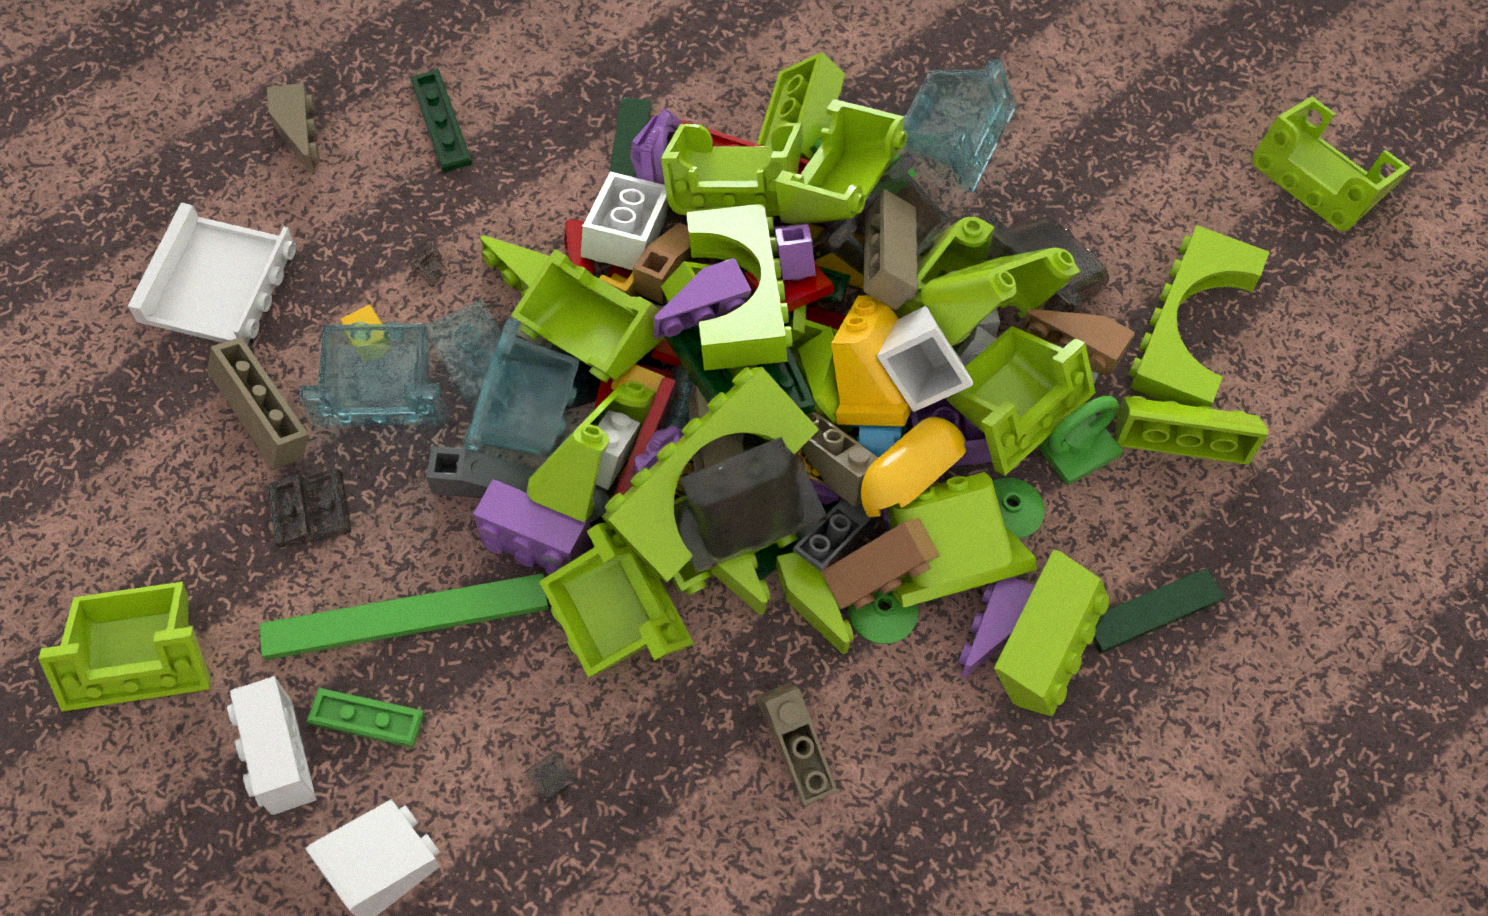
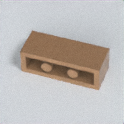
[821,518,940,610]

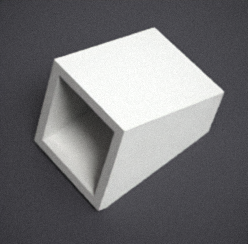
[877,306,974,412]
[305,800,440,916]

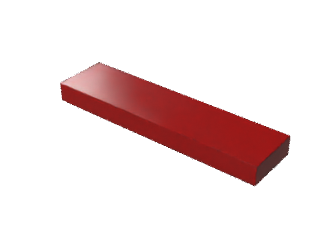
[613,377,678,497]

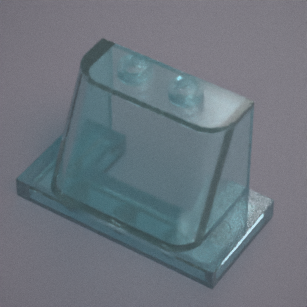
[903,60,1017,192]
[461,317,580,457]
[299,321,449,427]

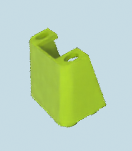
[1253,96,1410,231]

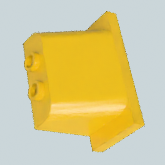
[831,295,912,426]

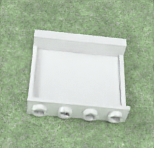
[128,203,296,345]

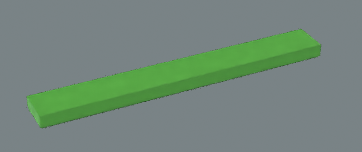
[259,573,549,660]

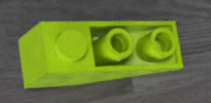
[480,235,550,298]
[798,326,840,423]
[689,511,770,615]
[776,552,853,654]

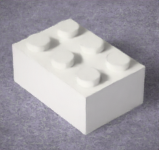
[581,172,669,270]
[227,676,316,815]

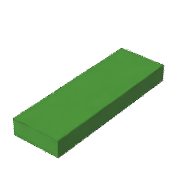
[307,688,425,748]

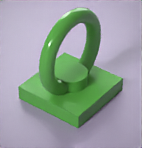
[1037,396,1124,486]

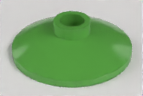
[993,478,1045,539]
[848,590,918,644]

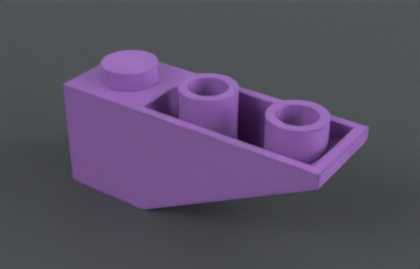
[774,223,816,281]
[653,258,751,339]
[958,577,1035,678]

